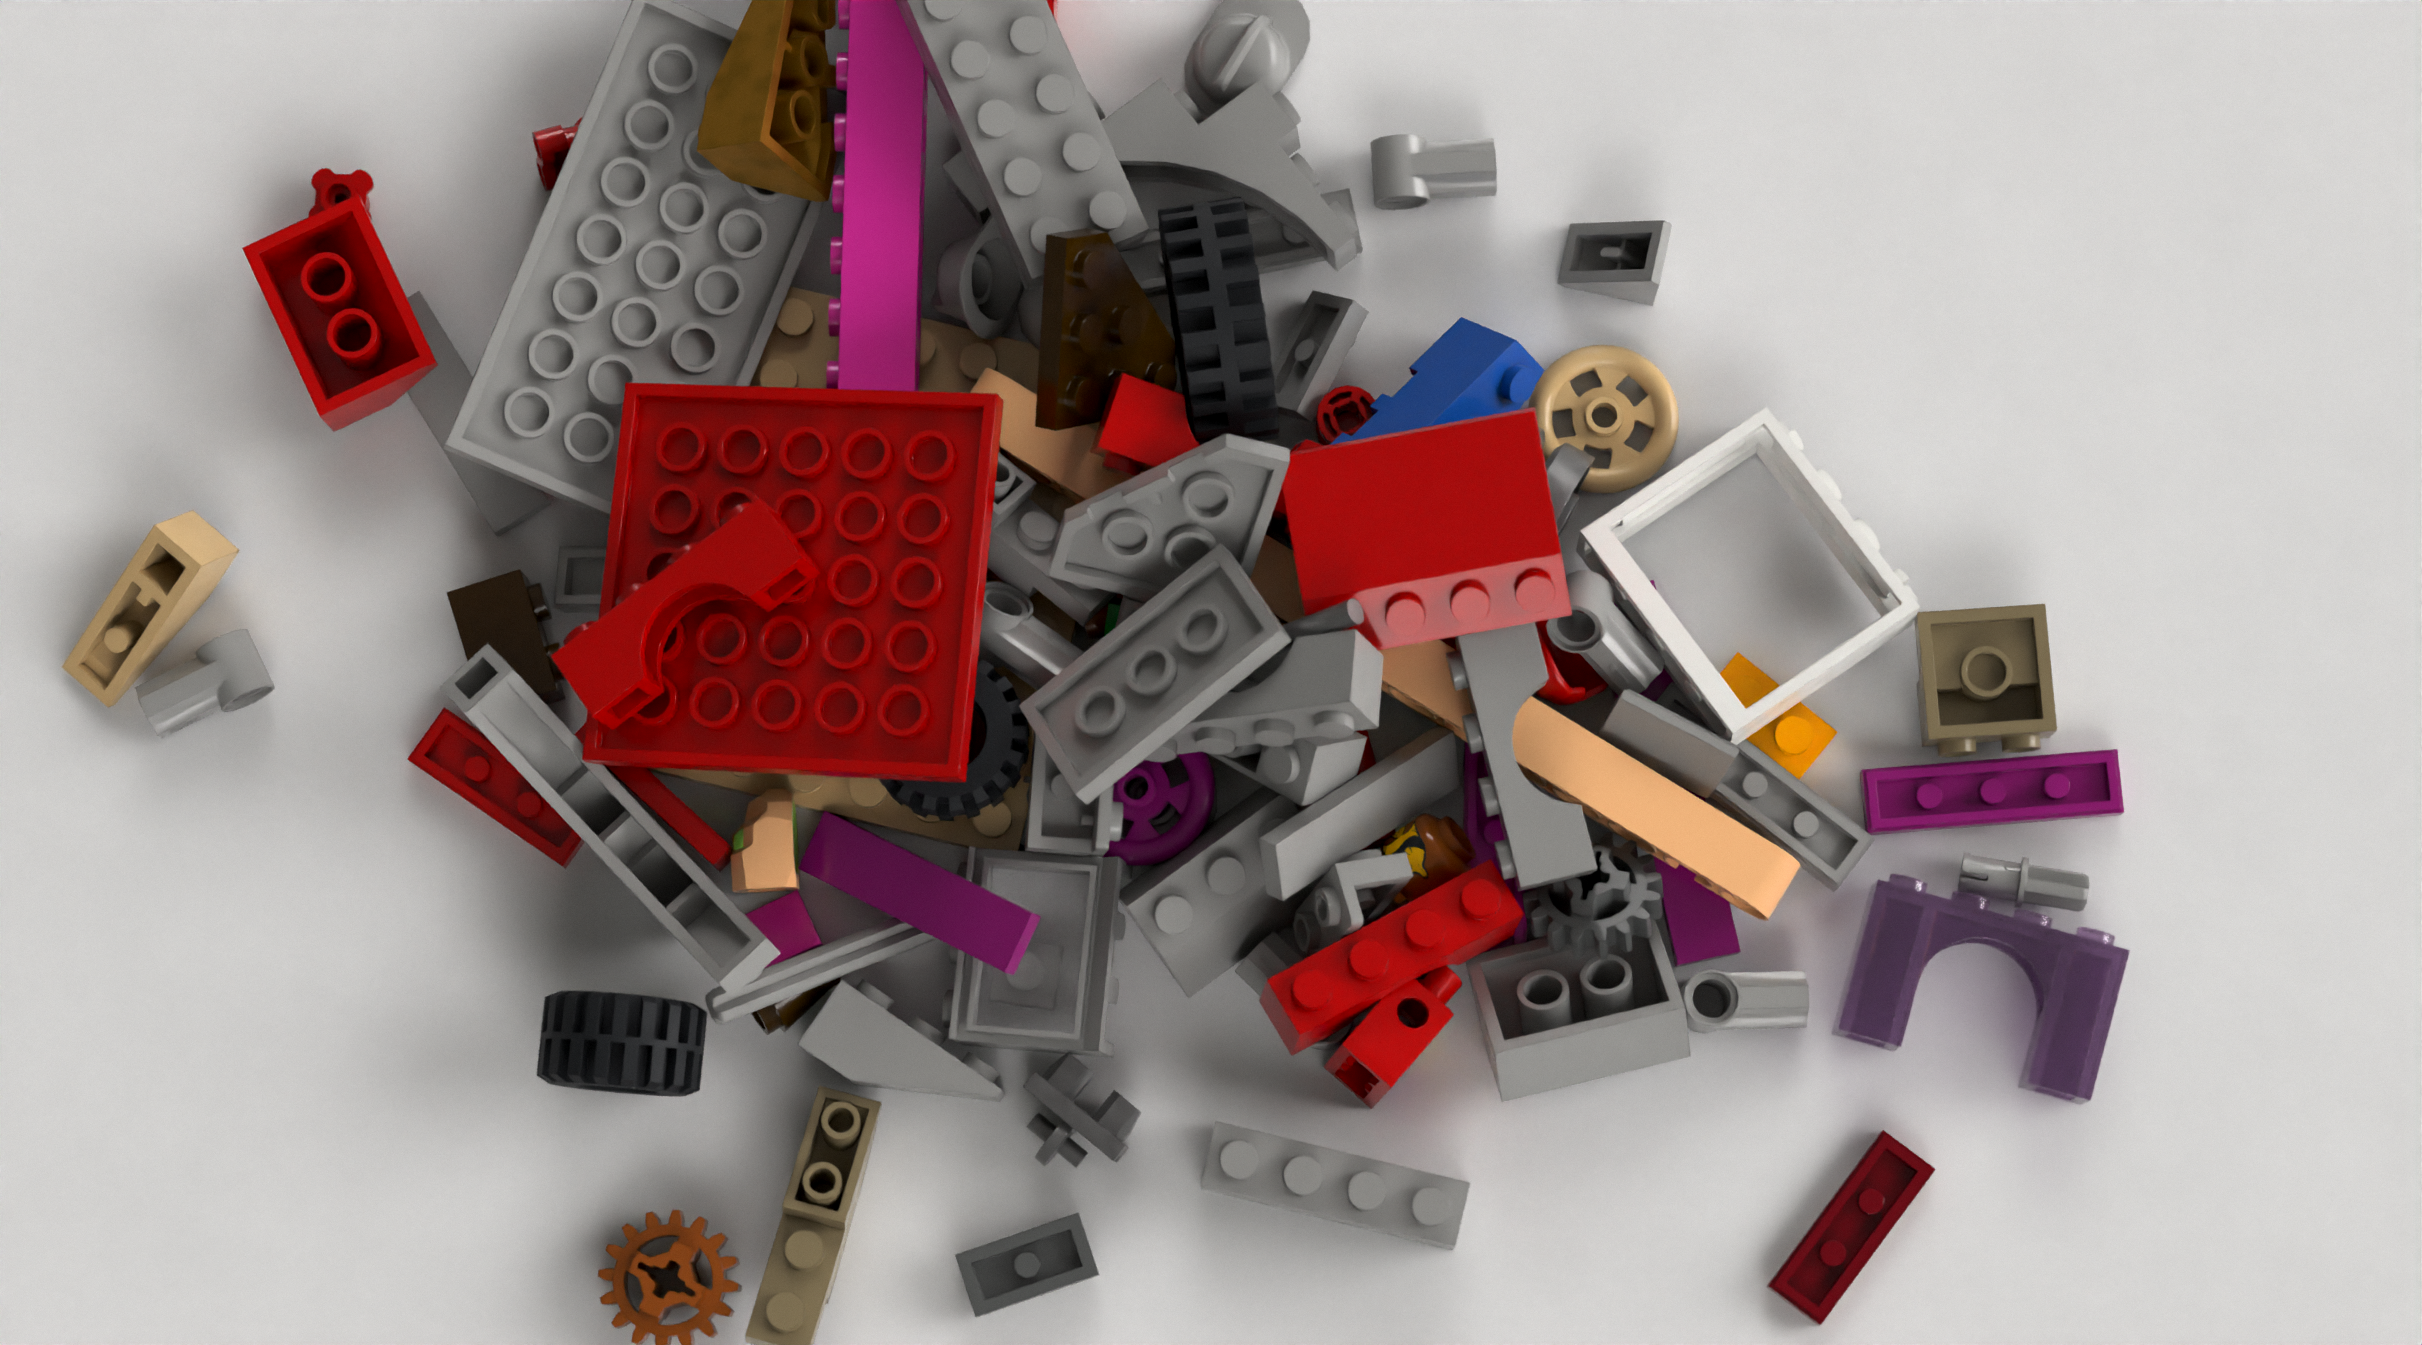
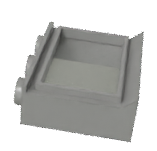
[942,846,1133,1058]

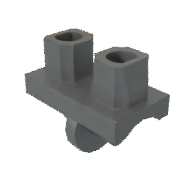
[1023,1052,1142,1168]

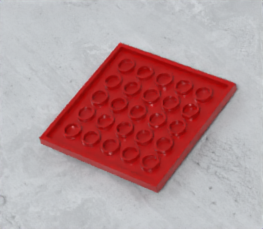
[582,382,1004,783]

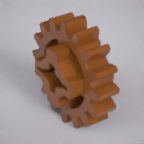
[598,1209,742,1345]

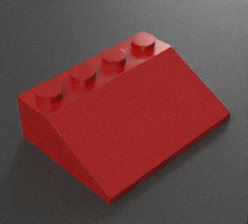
[1282,407,1572,650]

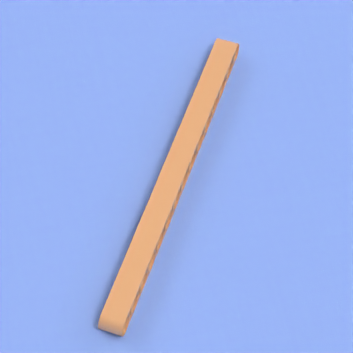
[970,368,1801,921]

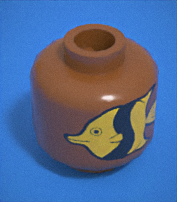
[1380,813,1476,904]

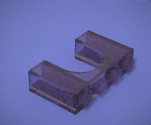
[1831,874,2130,1105]

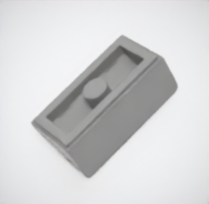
[1597,689,1740,798]

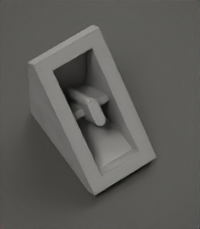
[1557,220,1672,306]

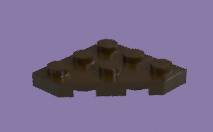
[1035,228,1177,431]

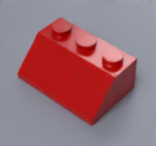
[242,194,438,432]

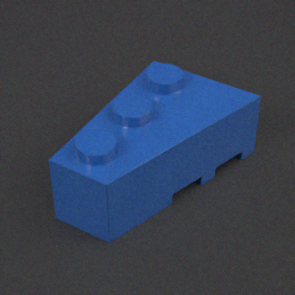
[1330,317,1545,445]

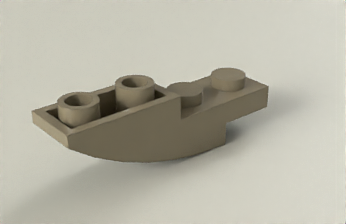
[745,1085,882,1345]

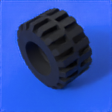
[879,659,1030,821]
[537,991,707,1096]

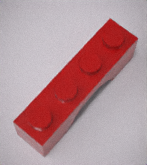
[1090,373,1324,536]
[551,498,820,730]
[1259,859,1524,1056]

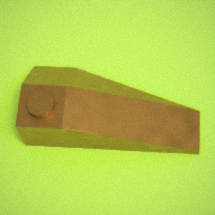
[696,0,837,202]

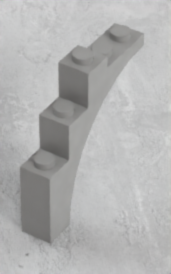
[941,78,1358,271]
[440,643,780,998]

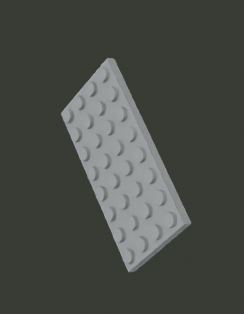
[443,0,847,519]

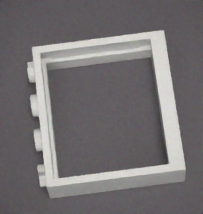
[1576,407,1920,745]

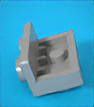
[1025,731,1125,857]
[1294,849,1413,957]

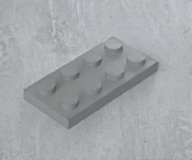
[1019,543,1292,805]

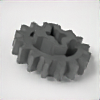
[1522,832,1664,960]

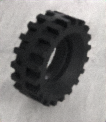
[1158,197,1279,445]

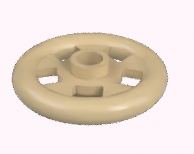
[1528,345,1679,494]

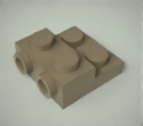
[1914,604,2057,757]

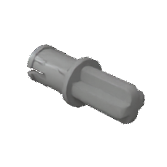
[1957,852,2090,912]

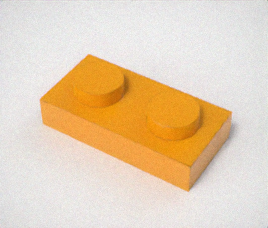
[1720,652,1838,780]

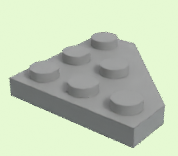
[1048,433,1290,601]

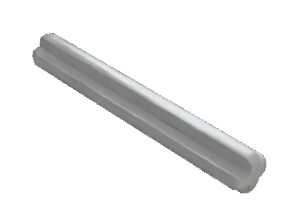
[705,917,937,1025]

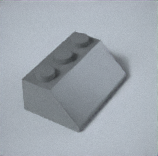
[1119,785,1326,998]
[1466,919,1691,1102]

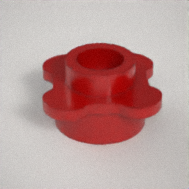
[308,168,374,219]

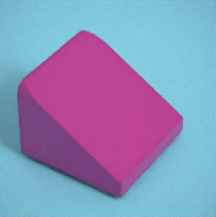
[745,890,823,969]

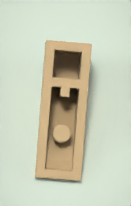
[62,510,240,708]

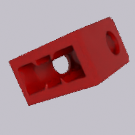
[1323,966,1462,1109]

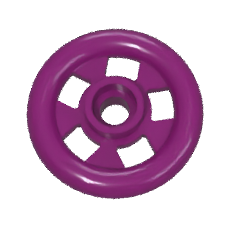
[1103,751,1215,866]

